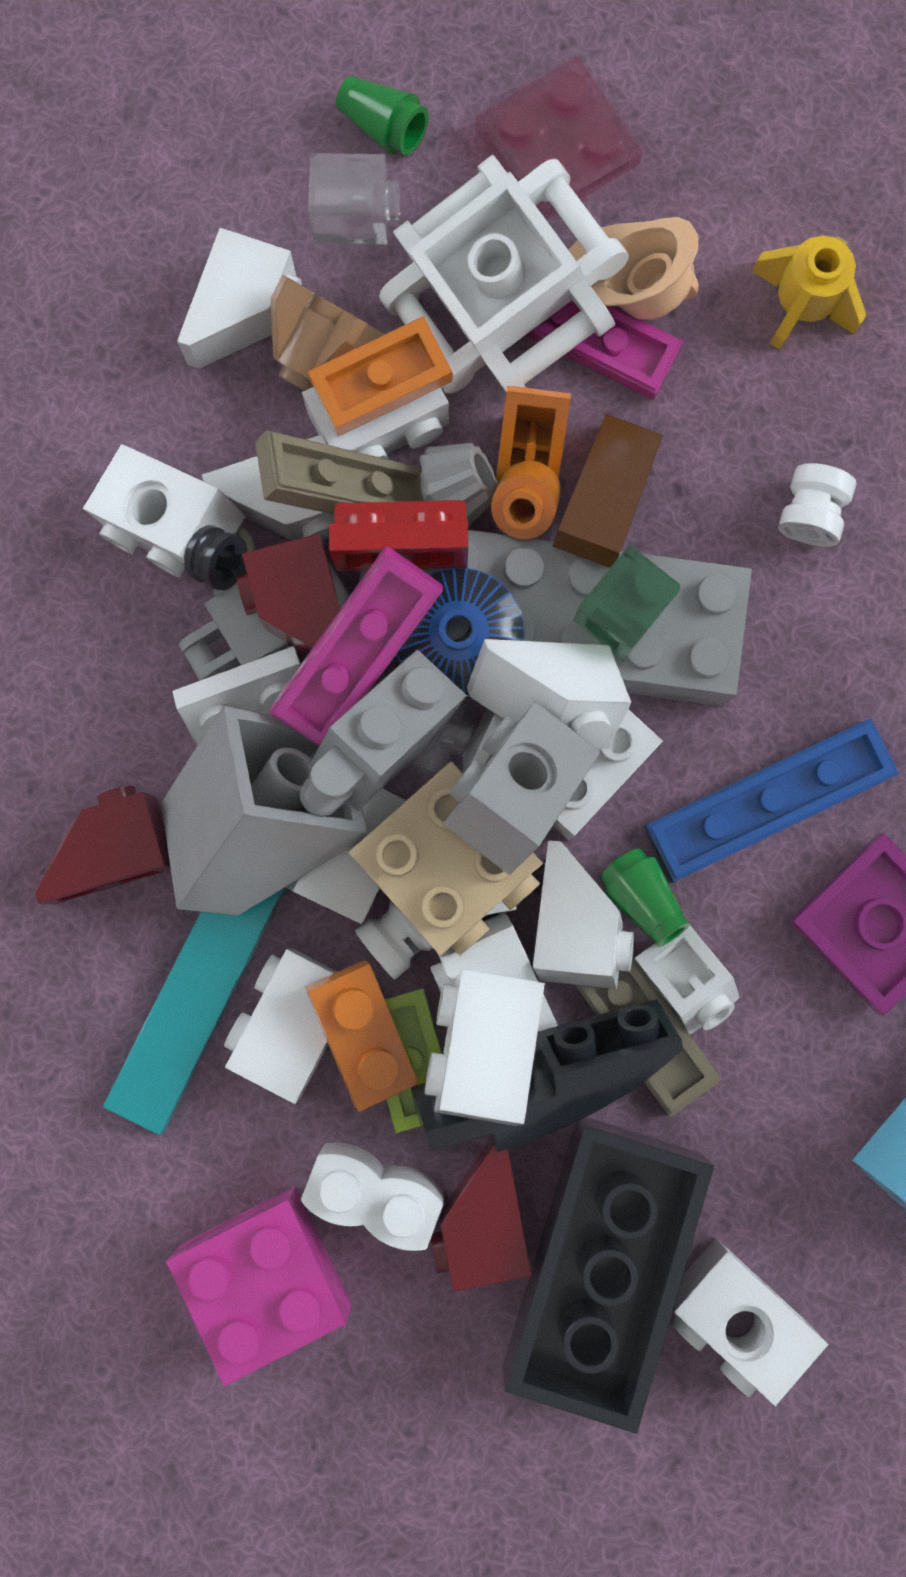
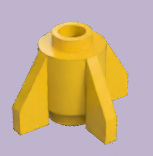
[751,235,867,350]

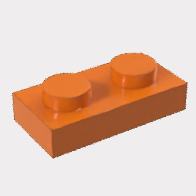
[308,316,453,437]
[305,960,419,1112]

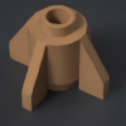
[271,274,385,391]

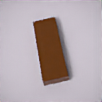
[553,414,663,569]

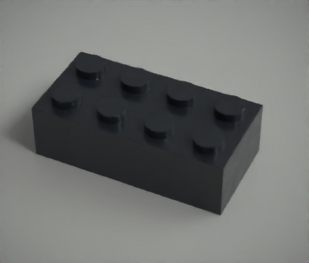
[503,1117,714,1434]

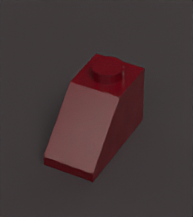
[236,533,341,654]
[35,786,171,905]
[431,1138,532,1292]

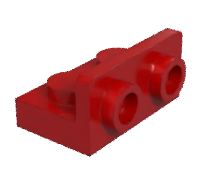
[329,500,468,571]

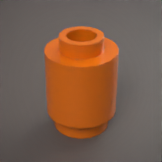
[491,461,561,540]

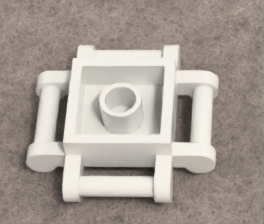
[379,155,629,394]

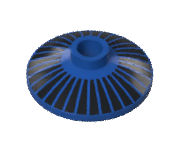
[397,568,525,699]

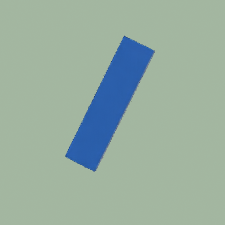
[643,718,900,883]

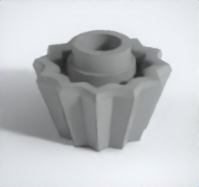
[419,443,498,526]

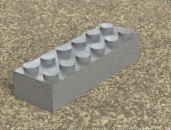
[359,530,752,707]

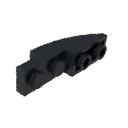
[411,999,683,1152]

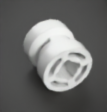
[778,463,857,547]
[355,901,433,980]

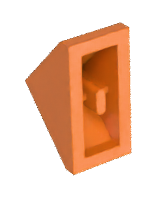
[496,385,571,506]

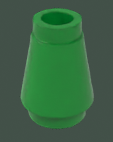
[336,75,429,155]
[600,848,690,947]

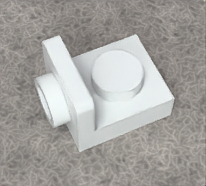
[635,925,739,1034]

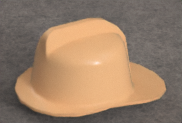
[568,217,699,320]

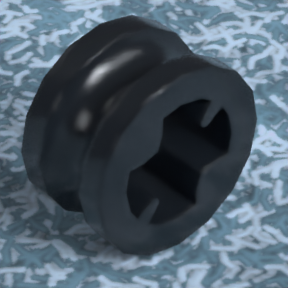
[184,525,248,591]

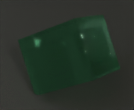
[573,545,681,661]

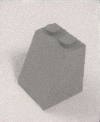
[161,706,368,916]

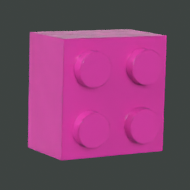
[166,1186,352,1386]

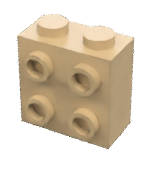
[349,761,543,956]

